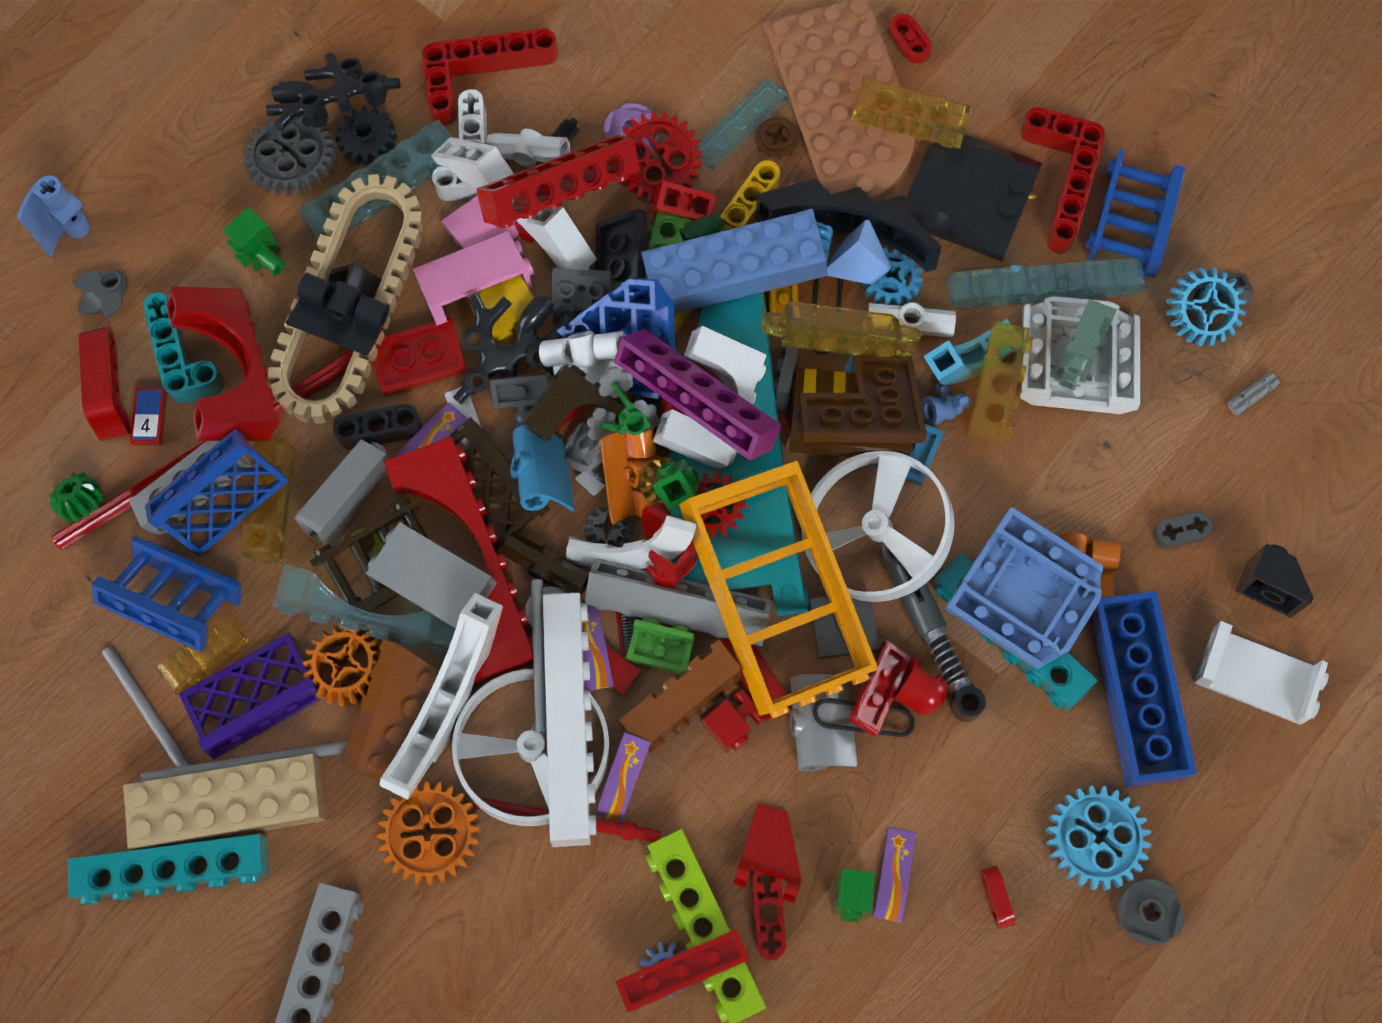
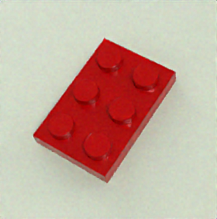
[373,317,467,397]

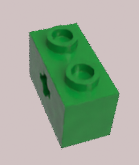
[833,868,875,922]

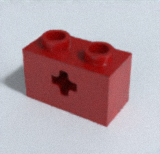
[648,180,717,221]

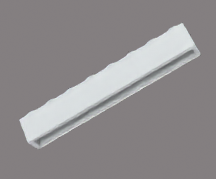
[543,593,596,847]

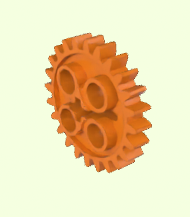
[377,781,481,886]

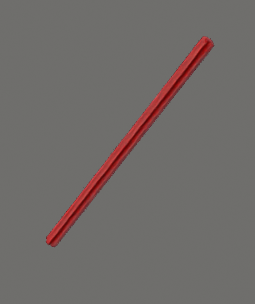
[51,350,354,550]

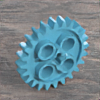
[1046,786,1152,891]

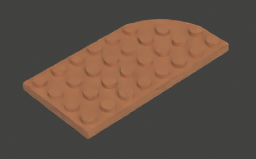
[763,0,915,201]

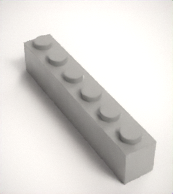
[585,559,773,646]

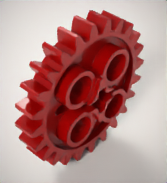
[620,111,703,203]

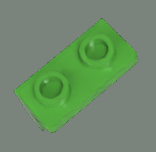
[626,618,695,675]

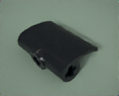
[285,272,390,356]

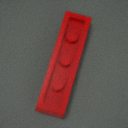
[615,929,749,1013]

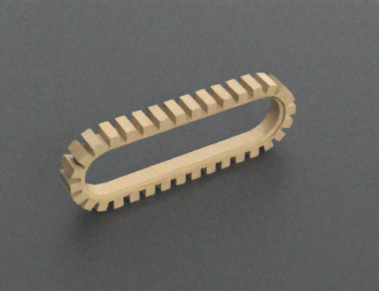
[268,174,424,424]

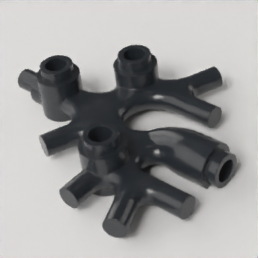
[266,53,401,131]
[453,293,572,405]

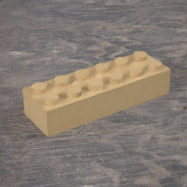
[123,754,327,850]

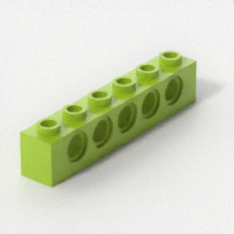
[645,829,766,1023]

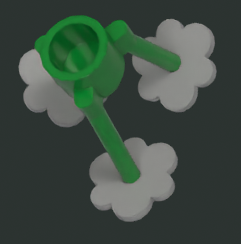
[587,367,659,440]

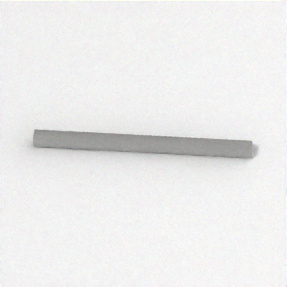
[531,579,547,733]

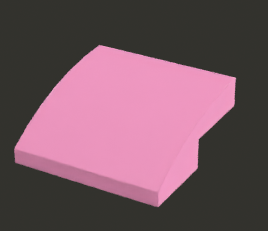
[441,195,519,249]

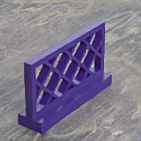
[179,633,320,760]

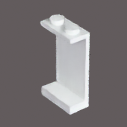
[1194,621,1329,725]

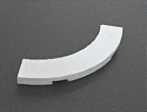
[566,516,697,569]

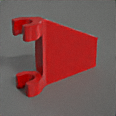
[733,803,802,904]

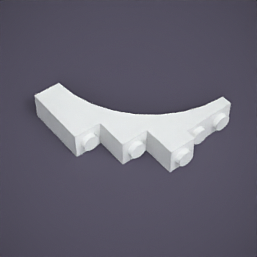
[379,593,503,800]

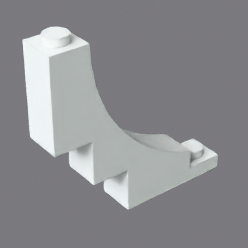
[431,137,597,270]

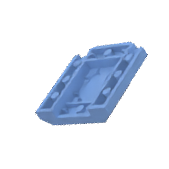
[945,507,1103,669]

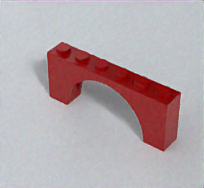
[166,286,279,441]

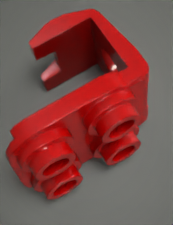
[641,501,698,587]

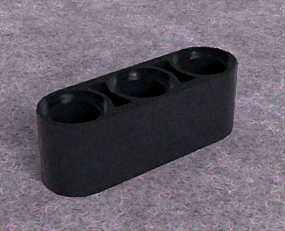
[333,404,422,450]

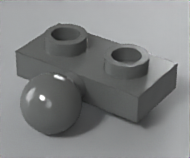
[489,372,550,427]

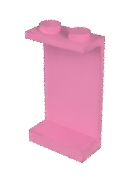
[413,231,534,326]

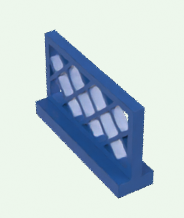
[145,428,289,556]

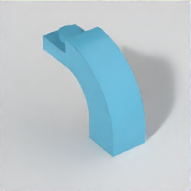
[924,319,1023,385]

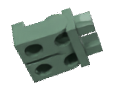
[1057,299,1117,390]

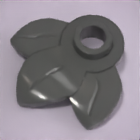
[73,270,128,318]

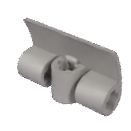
[790,674,857,772]

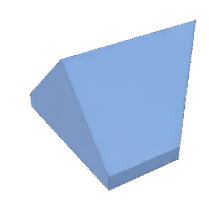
[827,220,891,284]

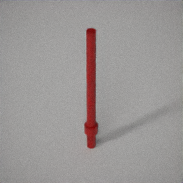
[474,797,661,842]

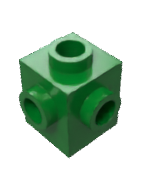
[653,459,700,510]

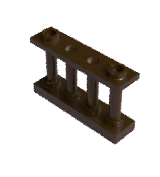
[309,499,429,624]

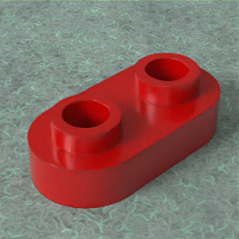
[889,14,932,64]

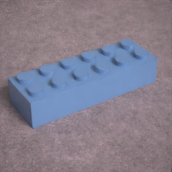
[641,209,828,314]

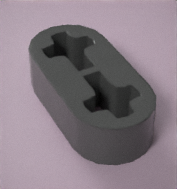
[1153,512,1213,549]

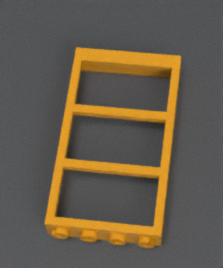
[679,461,878,718]

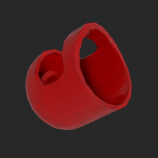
[893,657,948,716]

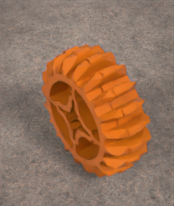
[303,624,381,707]

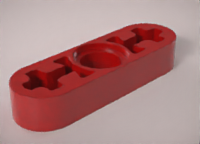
[752,871,786,960]

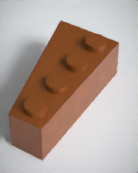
[341,639,439,783]
[619,639,742,754]

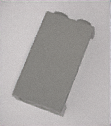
[366,522,497,629]

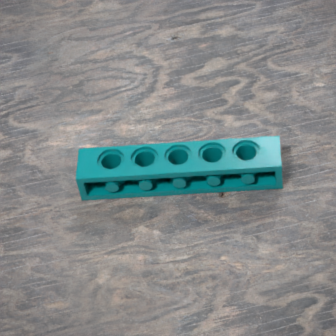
[933,553,1098,712]
[68,834,269,905]

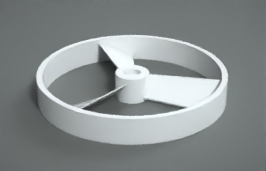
[802,451,955,602]
[452,669,610,826]

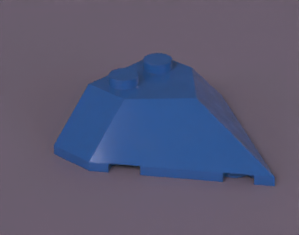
[557,278,675,399]

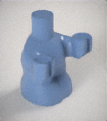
[922,383,973,426]

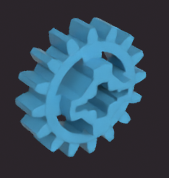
[860,247,923,306]

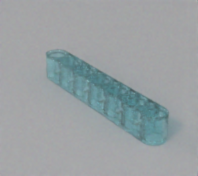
[946,258,1147,309]

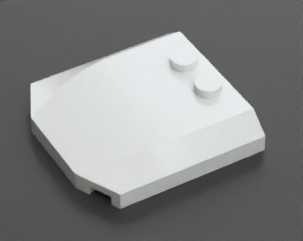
[1019,296,1140,414]

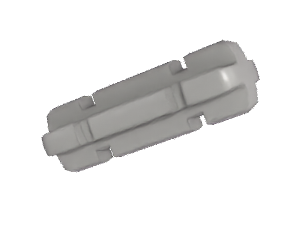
[1227,372,1280,415]

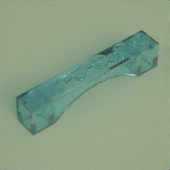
[272,564,455,655]

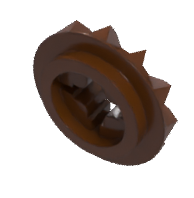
[755,117,799,159]

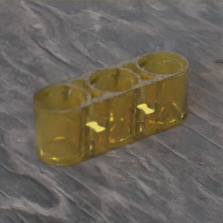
[156,614,247,695]

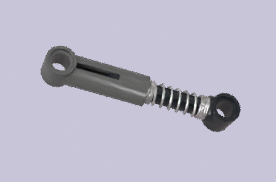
[879,543,986,722]

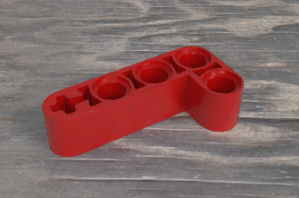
[79,326,131,441]

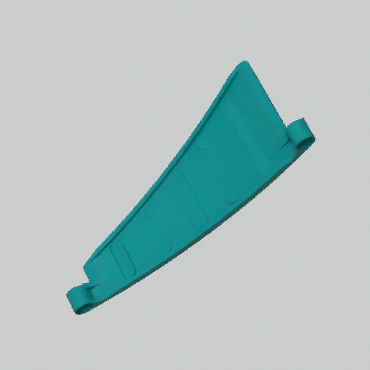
[654,292,809,617]

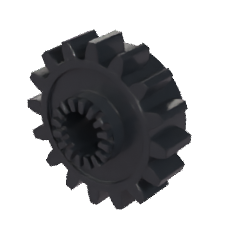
[334,106,397,167]

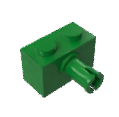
[223,207,287,276]

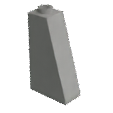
[294,439,389,548]

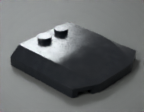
[907,129,1042,261]

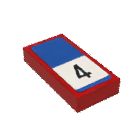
[130,387,167,446]

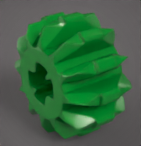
[48,472,104,523]

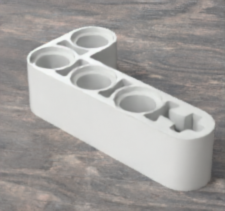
[432,89,487,201]

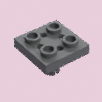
[552,268,611,324]

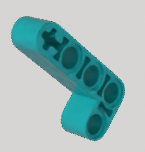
[143,292,225,404]

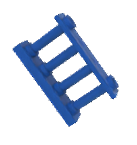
[1085,149,1186,278]
[91,536,241,652]

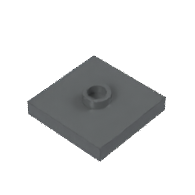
[809,590,879,659]

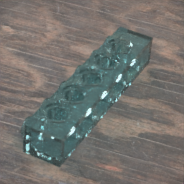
[298,120,452,241]

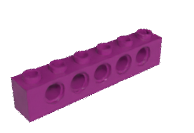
[614,329,781,461]

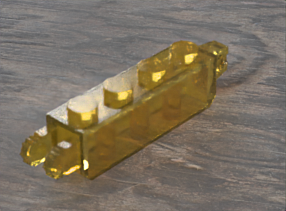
[760,301,922,357]

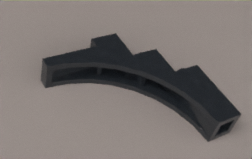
[755,179,942,272]

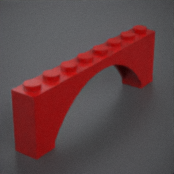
[383,436,534,687]

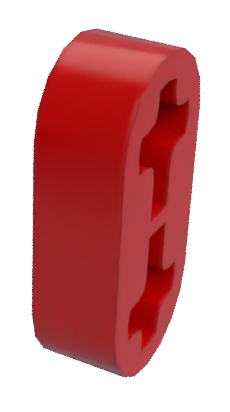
[980,865,1015,929]

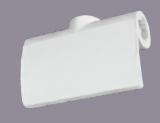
[539,331,633,388]

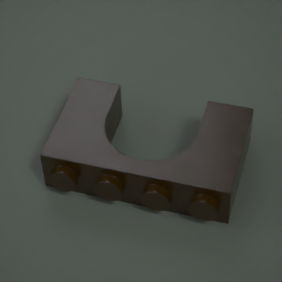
[520,364,658,485]

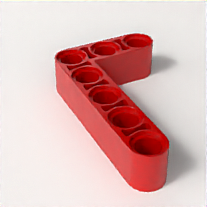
[422,28,558,126]
[1021,107,1105,254]

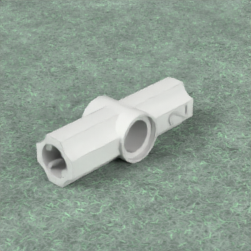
[485,129,570,167]
[866,303,956,338]

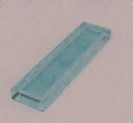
[695,78,787,170]

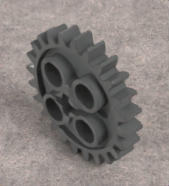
[243,115,336,196]

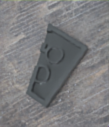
[774,326,803,422]

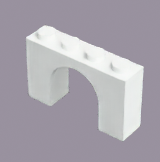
[653,326,766,470]

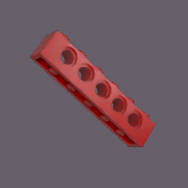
[476,135,640,229]

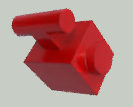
[703,689,767,753]

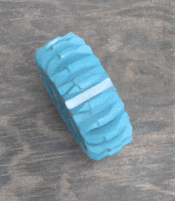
[1166,268,1247,346]

